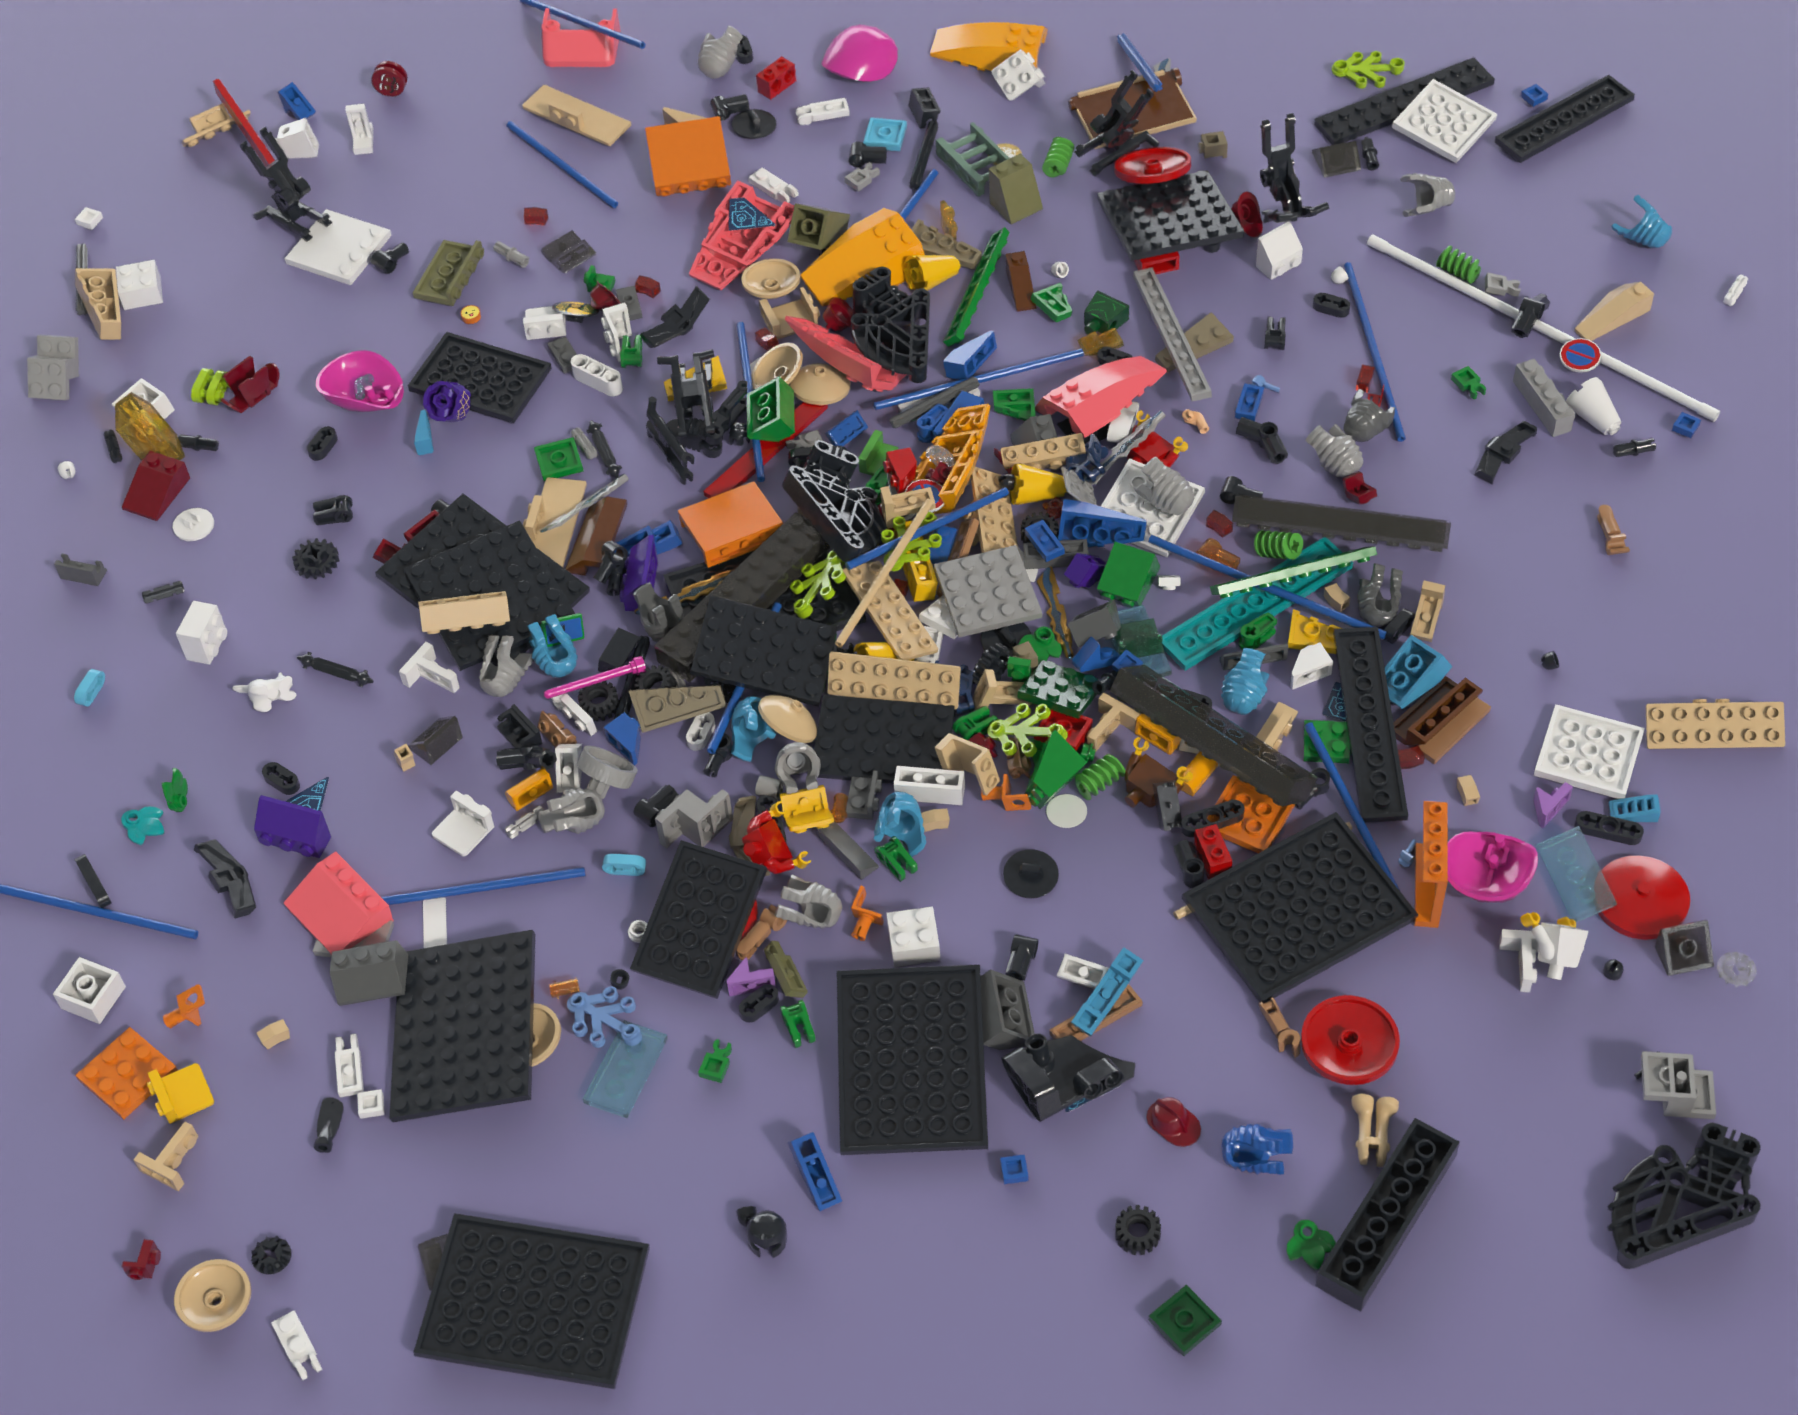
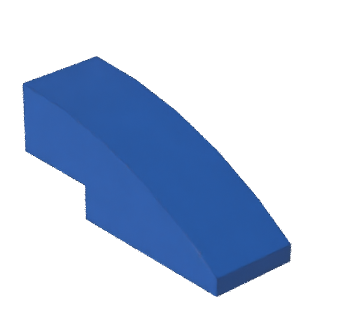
[615,520,683,562]

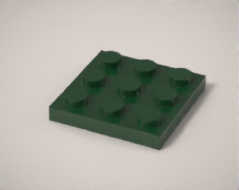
[1017,660,1099,719]

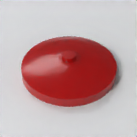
[1114,147,1192,184]
[1593,855,1690,940]
[1301,995,1400,1085]

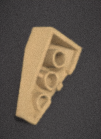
[1574,282,1654,341]

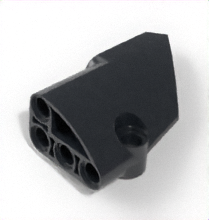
[1001,1034,1136,1122]

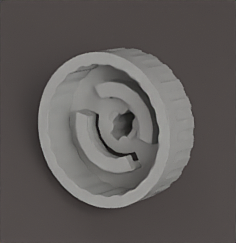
[577,746,638,799]

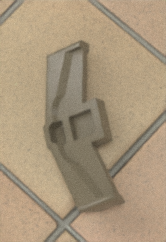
[729,796,770,876]

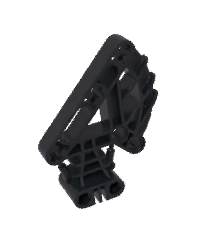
[851,267,930,383]
[782,440,887,563]
[1607,1123,1761,1269]

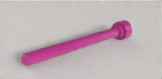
[544,656,646,699]

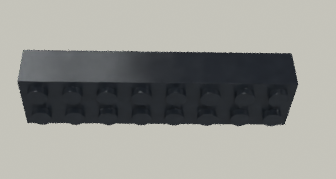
[1315,1118,1460,1312]

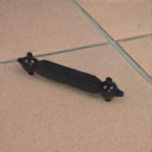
[586,420,622,478]
[297,652,374,687]

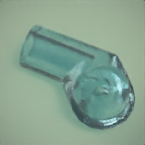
[354,373,374,400]

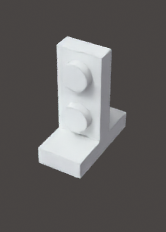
[346,104,373,155]
[399,642,460,693]
[1499,929,1539,992]

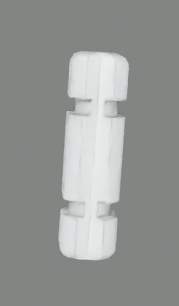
[1723,274,1748,306]

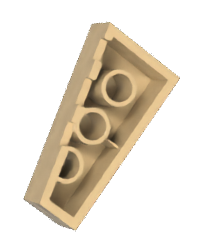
[75,269,121,340]

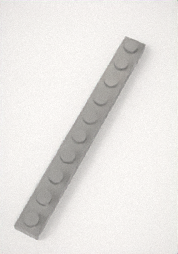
[1133,267,1212,401]

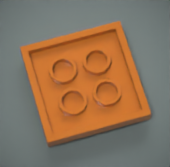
[1207,775,1295,853]
[75,1027,178,1120]

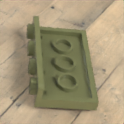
[413,240,484,306]

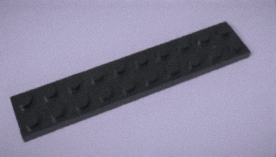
[1314,57,1495,147]
[1333,627,1408,823]

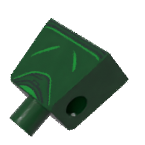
[1084,291,1129,336]

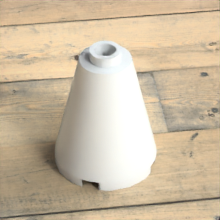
[1566,377,1621,435]

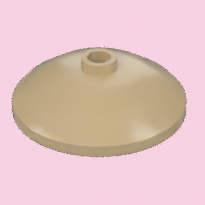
[742,259,800,299]
[751,343,803,389]
[790,363,850,405]
[758,695,818,743]
[532,1003,561,1067]
[174,1259,251,1332]

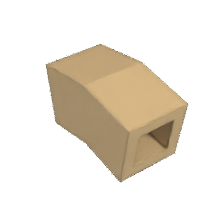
[1324,583,1350,613]
[394,744,416,772]
[1457,775,1480,806]
[921,808,950,832]
[257,1019,290,1049]

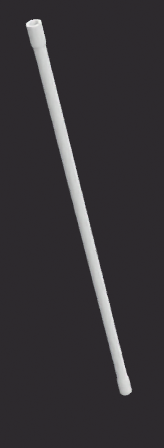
[1367,234,1720,422]

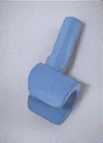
[1251,375,1280,393]
[1398,839,1417,868]

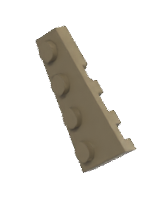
[912,219,982,270]
[1155,312,1234,373]
[629,685,727,733]

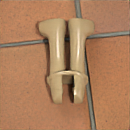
[1352,1094,1399,1167]

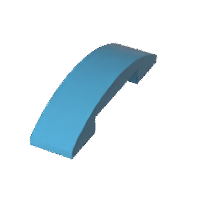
[1071,947,1144,1037]

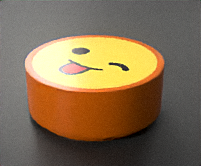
[461,305,481,324]

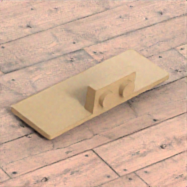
[522,85,631,146]
[963,467,1018,553]
[523,477,587,567]
[843,561,938,660]
[828,652,961,709]
[1645,699,1785,749]

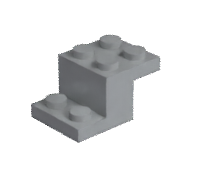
[27,335,79,400]
[655,789,733,848]
[1641,1051,1716,1119]

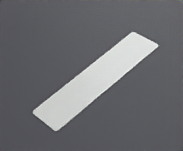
[423,898,447,948]

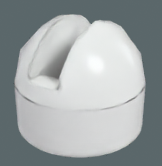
[1051,262,1069,278]
[1331,266,1348,284]
[57,461,76,479]

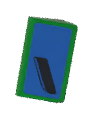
[541,613,584,647]

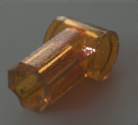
[1195,538,1241,570]

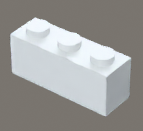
[894,766,965,805]

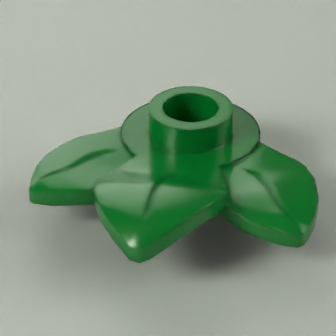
[1018,626,1062,665]
[162,768,188,812]
[1286,1220,1336,1270]

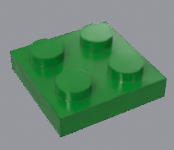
[534,437,584,481]
[1304,720,1350,764]

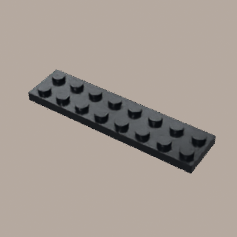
[1494,75,1635,163]

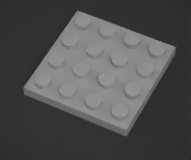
[934,545,1042,638]

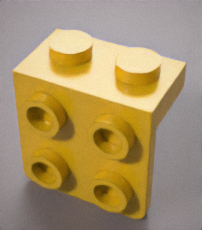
[779,785,834,833]
[147,1063,214,1124]

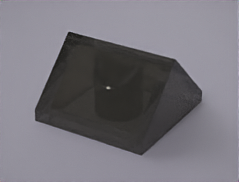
[1312,140,1361,178]
[408,716,463,765]
[1655,920,1714,976]

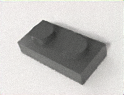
[548,336,577,374]

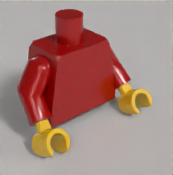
[1125,410,1188,468]
[742,801,811,874]

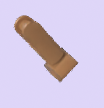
[1597,505,1630,555]
[737,904,787,961]
[1258,997,1301,1058]

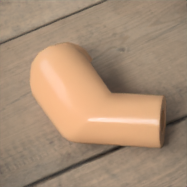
[1182,409,1209,434]

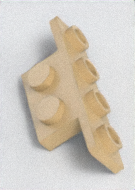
[182,103,251,147]
[1000,433,1086,469]
[1238,702,1298,777]

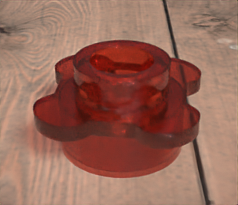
[1043,497,1063,519]

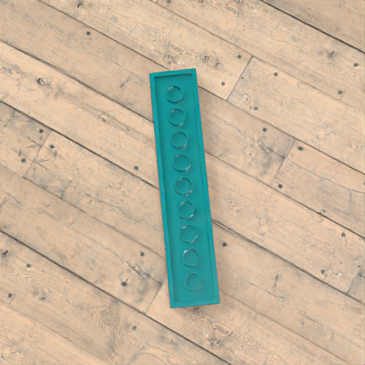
[1157,537,1353,671]

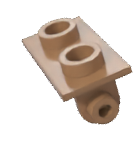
[537,711,577,748]
[1006,735,1032,779]

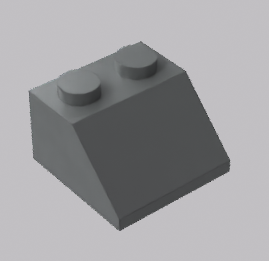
[1010,414,1057,446]
[1068,600,1121,648]

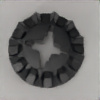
[251,1235,292,1275]

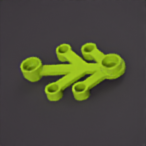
[1331,51,1405,89]
[881,512,942,571]
[790,550,846,619]
[987,703,1068,757]

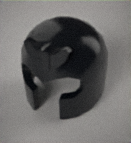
[746,1210,787,1258]

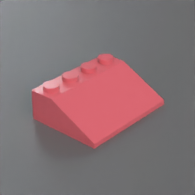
[284,851,394,955]

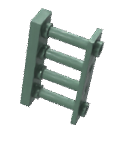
[936,122,1010,196]

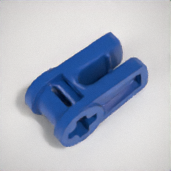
[917,404,948,443]

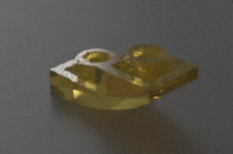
[940,200,958,240]
[1077,328,1124,356]

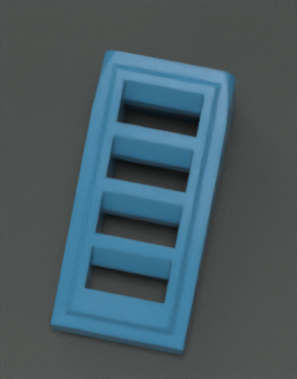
[414,410,434,455]
[1608,794,1661,822]

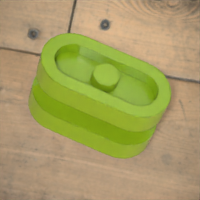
[191,368,229,405]

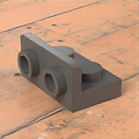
[845,771,882,820]

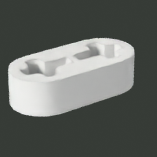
[686,712,716,751]

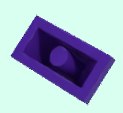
[1064,553,1107,588]

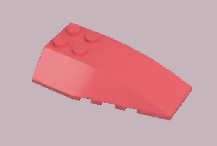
[689,180,794,290]
[785,316,906,392]
[1035,356,1167,438]

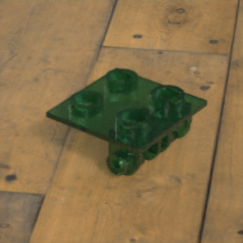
[1114,618,1164,658]

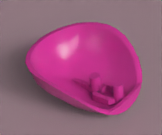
[822,24,898,82]
[316,350,404,412]
[1448,831,1538,903]

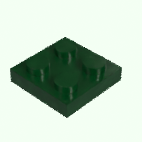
[1148,1284,1222,1356]

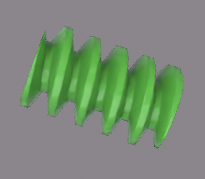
[1042,137,1075,178]
[1436,245,1481,284]
[1254,530,1303,560]
[1075,754,1126,800]

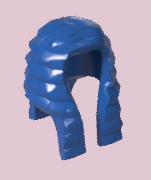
[1221,1124,1293,1175]

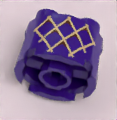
[423,381,471,422]

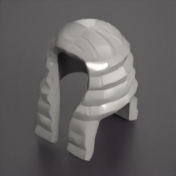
[698,25,743,79]
[1400,173,1455,217]
[1305,424,1363,478]
[1135,456,1194,516]
[479,635,534,697]
[774,742,821,794]
[538,788,605,834]
[774,875,842,929]

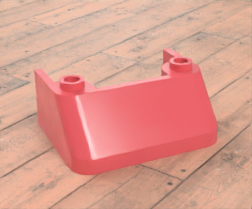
[542,8,620,67]

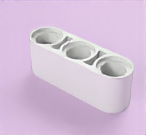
[571,354,623,396]
[1107,401,1139,443]

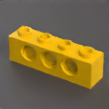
[894,521,938,602]

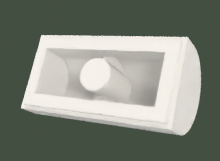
[1057,954,1109,989]

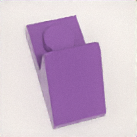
[1533,782,1573,828]
[727,957,776,996]

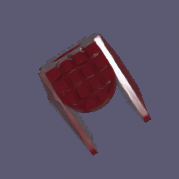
[220,356,280,413]

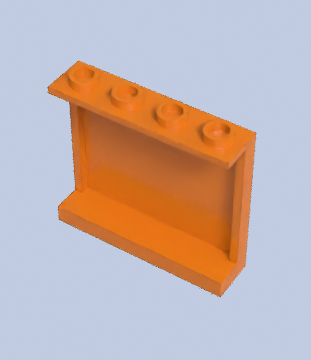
[645,116,731,196]
[677,481,786,568]
[1414,801,1448,928]

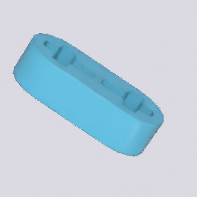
[74,669,105,707]
[602,854,647,876]

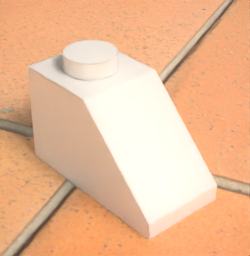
[1290,643,1333,690]
[555,744,582,793]

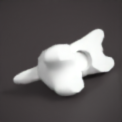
[232,672,296,712]

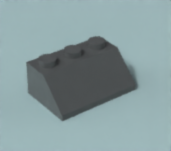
[330,940,409,1006]
[980,969,1035,1050]

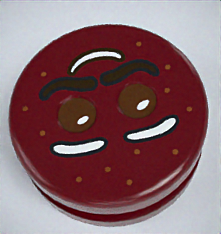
[371,61,408,97]

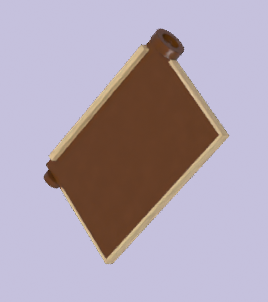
[1068,67,1196,149]

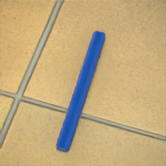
[1117,33,1162,92]

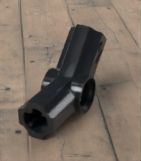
[1511,293,1550,338]
[1236,417,1288,464]
[496,743,557,770]

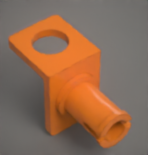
[981,774,1031,811]
[851,885,884,941]
[163,984,205,1029]

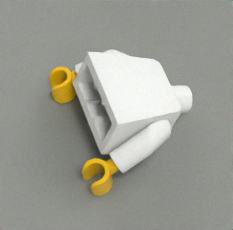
[1520,912,1588,980]

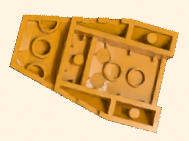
[930,22,1048,72]
[800,208,925,307]
[913,403,990,515]

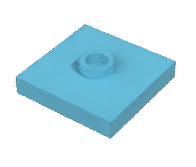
[863,117,907,151]

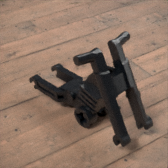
[1074,70,1160,176]
[1260,113,1329,223]
[240,127,333,242]
[657,349,716,437]
[646,380,748,485]

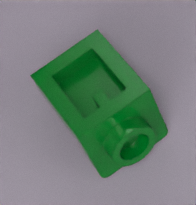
[584,265,616,292]

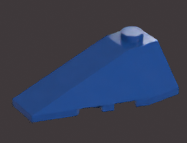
[1058,499,1147,548]

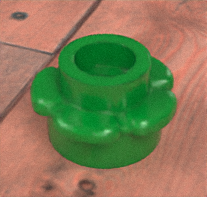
[1080,743,1096,764]

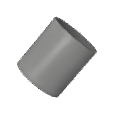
[755,775,784,800]

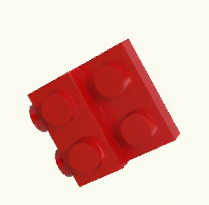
[1034,709,1093,751]

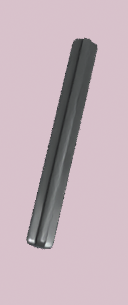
[76,243,88,316]
[889,377,979,429]

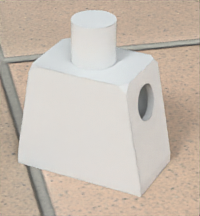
[275,118,319,158]

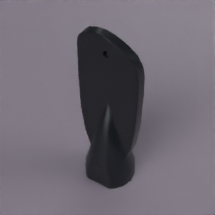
[314,1098,344,1153]

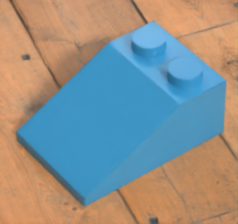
[1385,635,1453,709]

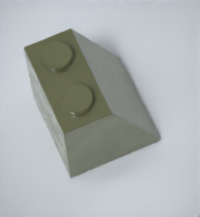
[989,153,1043,225]
[787,203,850,250]

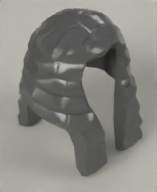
[1344,389,1395,442]
[1357,563,1403,627]
[633,582,684,645]

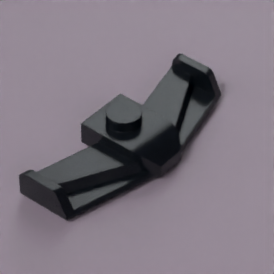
[640,285,710,348]
[1474,421,1537,484]
[194,839,256,919]

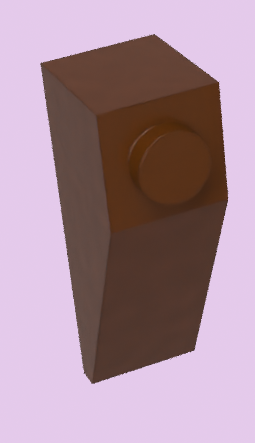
[1005,251,1036,312]

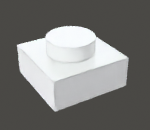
[75,207,103,230]
[1158,575,1181,590]
[357,1089,384,1119]

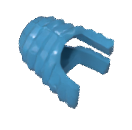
[1611,195,1672,248]
[527,614,578,678]
[1221,648,1270,715]
[731,696,776,762]
[874,792,926,857]

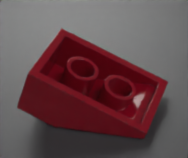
[122,451,190,521]

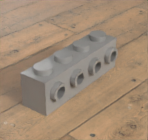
[1513,359,1575,437]

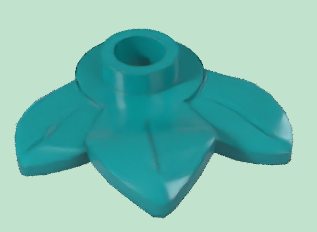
[121,806,164,845]

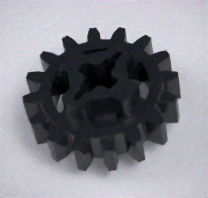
[292,538,340,580]
[972,643,1010,686]

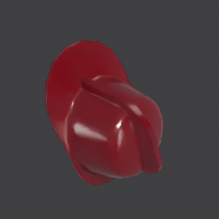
[1231,192,1263,238]
[590,281,621,312]
[822,297,853,332]
[1146,1097,1201,1147]

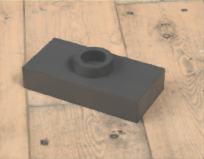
[616,286,643,321]

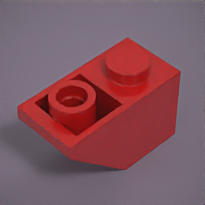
[883,447,917,494]

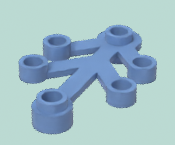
[567,986,642,1048]

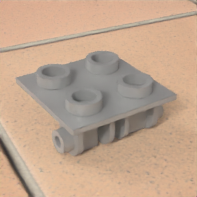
[1061,466,1097,505]

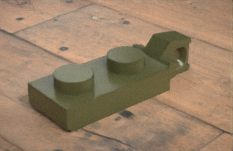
[764,940,808,998]

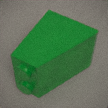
[1097,542,1161,608]
[1024,730,1087,809]

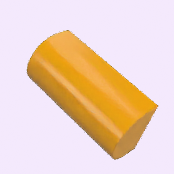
[1134,713,1182,755]
[1181,749,1218,797]
[505,769,554,811]

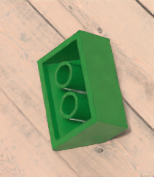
[747,376,795,442]

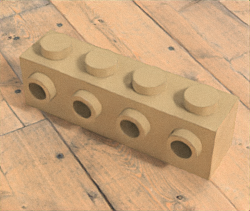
[418,591,510,634]

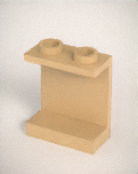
[759,287,820,340]
[935,733,1000,796]

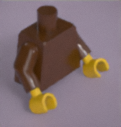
[1124,737,1193,808]

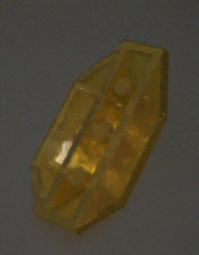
[115,392,185,461]

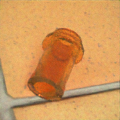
[830,793,848,823]
[549,977,580,999]

